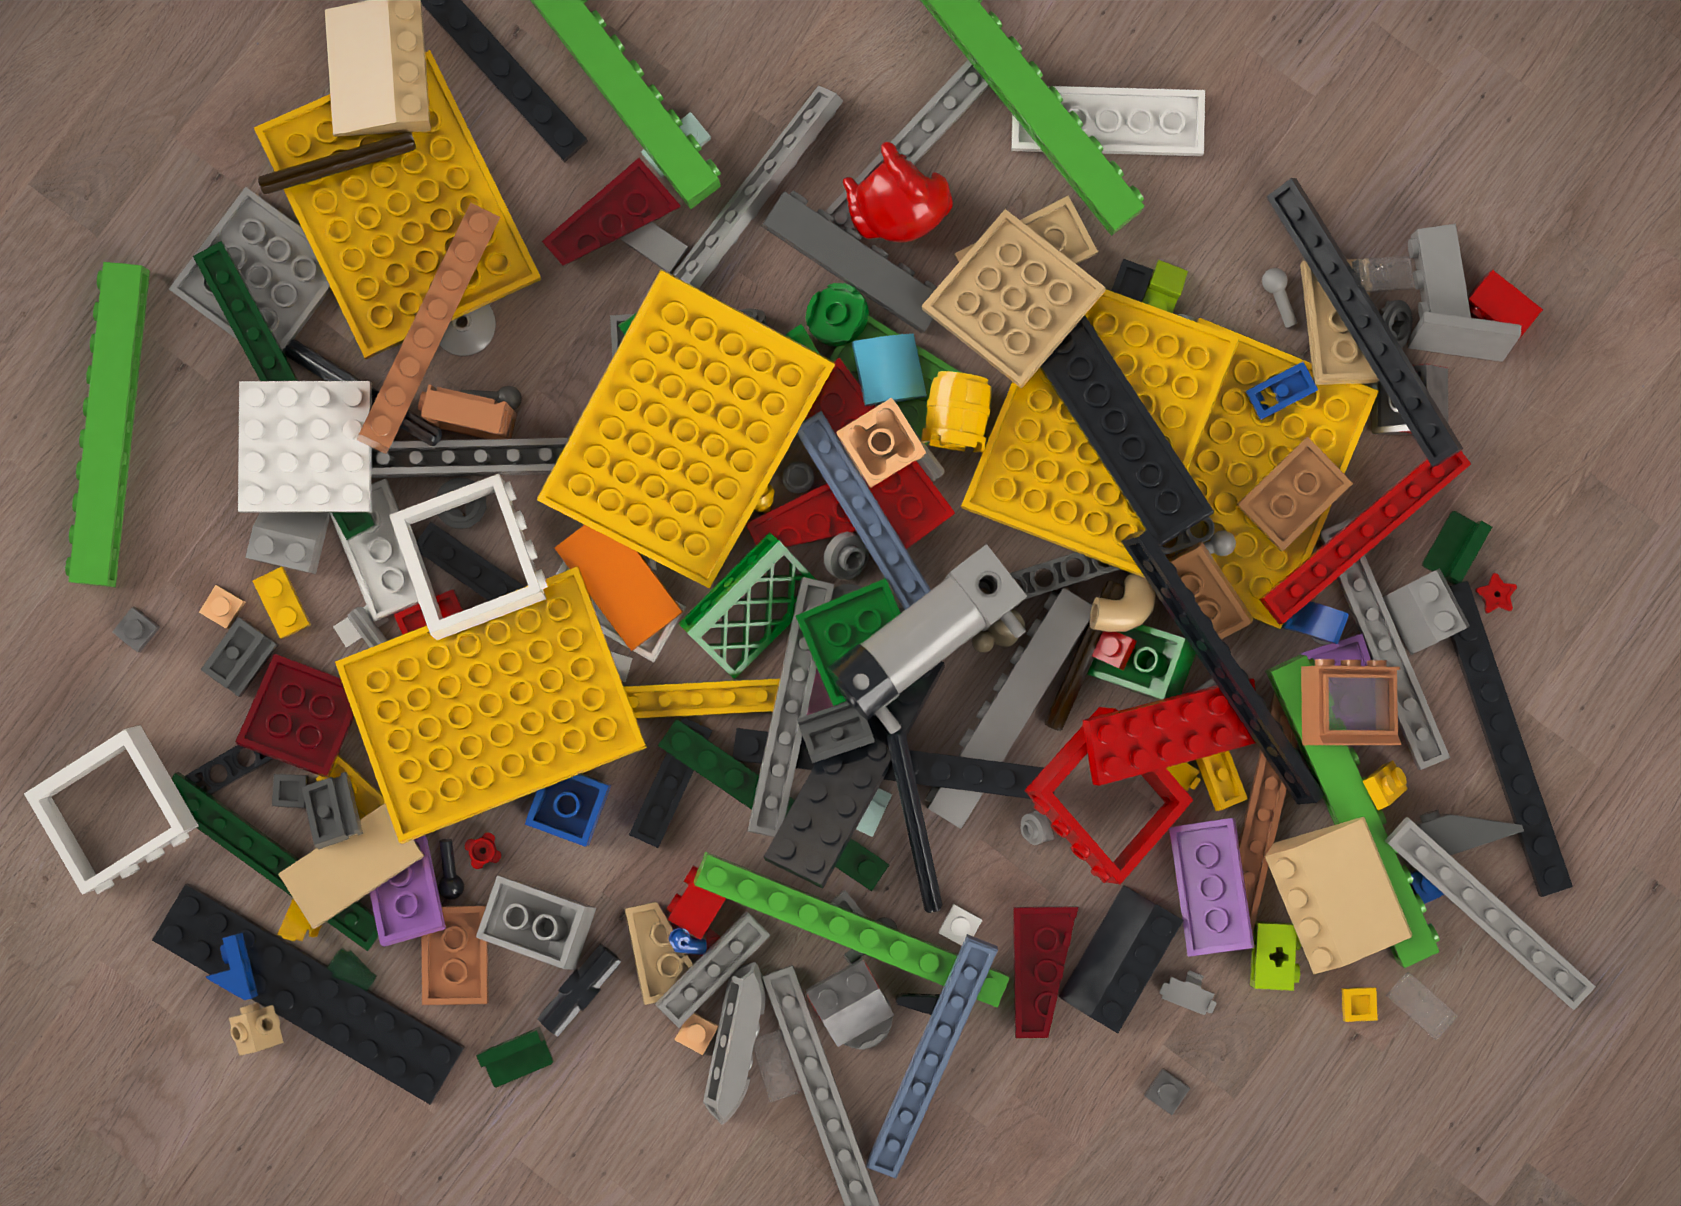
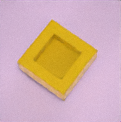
[1341,987,1378,1022]

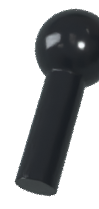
[438,838,464,900]

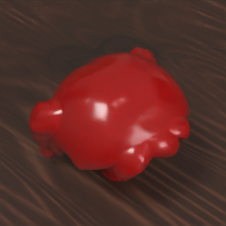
[842,142,953,242]

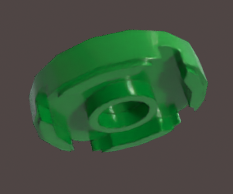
[805,283,869,346]

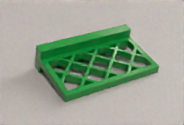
[678,532,817,679]

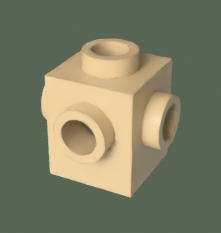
[229,1002,284,1056]

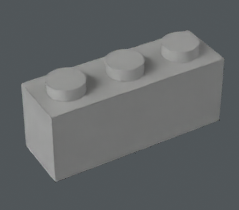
[1408,223,1471,319]

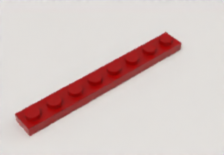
[1259,451,1471,625]

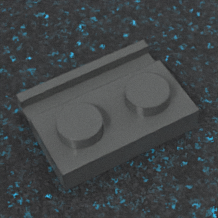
[200,617,279,697]
[797,702,875,763]
[302,772,363,849]

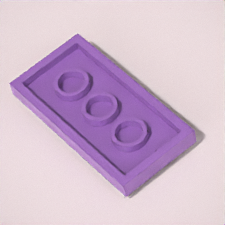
[1169,818,1254,957]

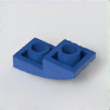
[1282,601,1349,644]

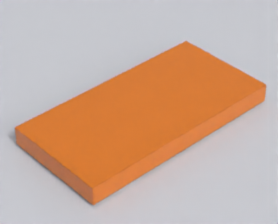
[554,525,684,651]

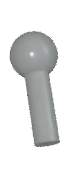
[1262,268,1298,328]
[1175,530,1236,556]

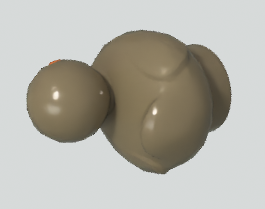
[972,609,1025,653]

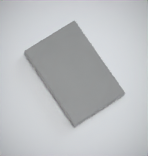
[1408,311,1521,362]

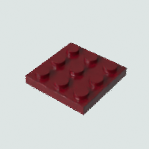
[235,654,354,778]

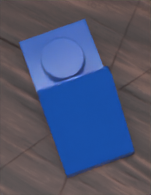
[1245,362,1318,420]
[206,933,258,1000]

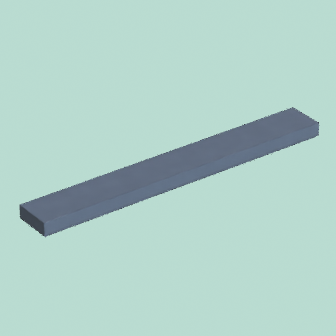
[797,411,931,610]
[866,934,998,1178]

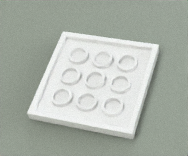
[238,381,372,513]

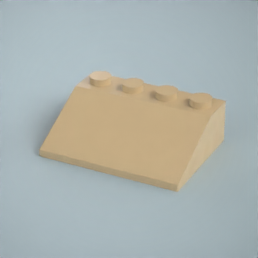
[325,0,431,137]
[1265,817,1412,974]

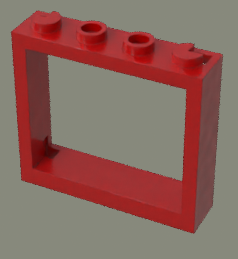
[1024,707,1193,885]

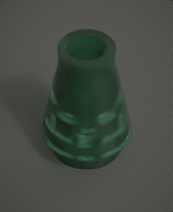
[326,947,377,991]

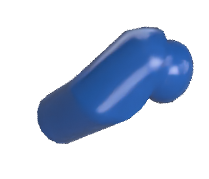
[669,928,707,955]

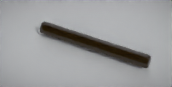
[258,132,416,194]
[1045,580,1124,731]

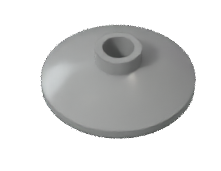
[439,304,496,356]

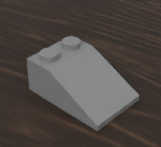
[476,875,596,970]

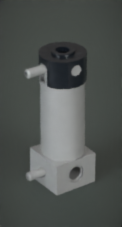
[827,544,1027,734]

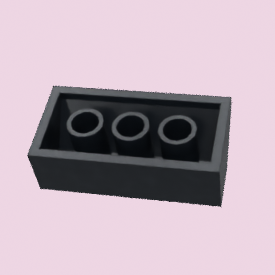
[1058,885,1184,1033]

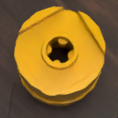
[921,371,991,452]

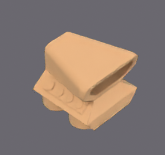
[836,398,926,488]

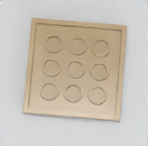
[921,209,1105,389]

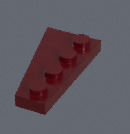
[542,158,681,267]
[1013,906,1078,1038]

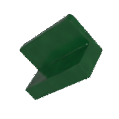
[1422,511,1493,584]
[476,1027,554,1088]

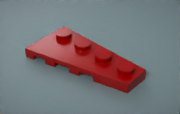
[746,483,857,548]

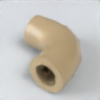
[1090,573,1156,632]

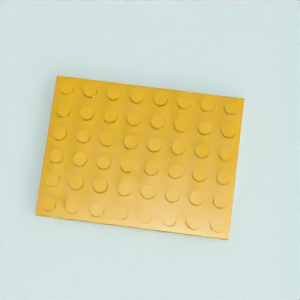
[254,50,541,360]
[537,269,835,589]
[961,289,1239,578]
[1162,317,1379,629]
[335,566,647,844]

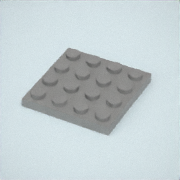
[169,187,331,353]

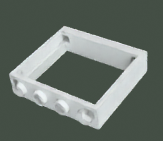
[389,474,548,640]
[24,725,198,895]

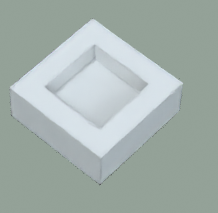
[938,904,982,946]

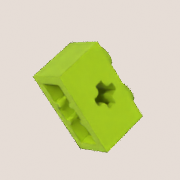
[1250,921,1301,991]

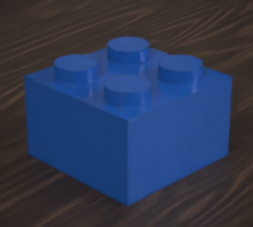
[525,773,612,847]

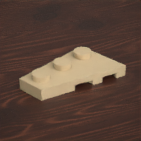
[624,902,693,1005]

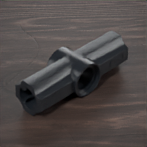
[537,944,622,1037]

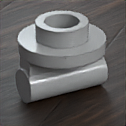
[1020,810,1055,845]

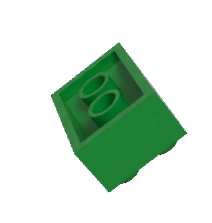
[1087,624,1196,700]

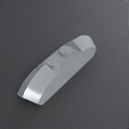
[703,962,766,1125]

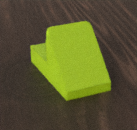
[1142,260,1188,313]

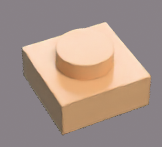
[199,585,246,629]
[674,1012,719,1055]

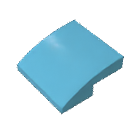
[852,333,927,406]

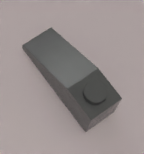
[1415,810,1524,856]

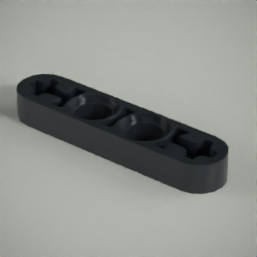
[185,745,274,795]

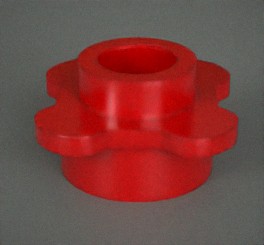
[465,832,502,869]

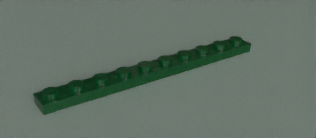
[193,241,377,541]

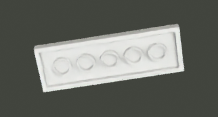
[1011,86,1205,156]

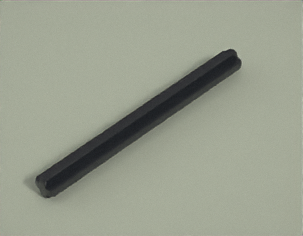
[284,339,442,446]
[887,730,943,913]

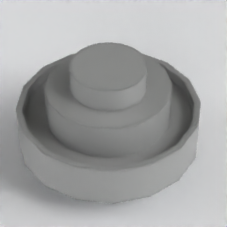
[824,532,869,580]

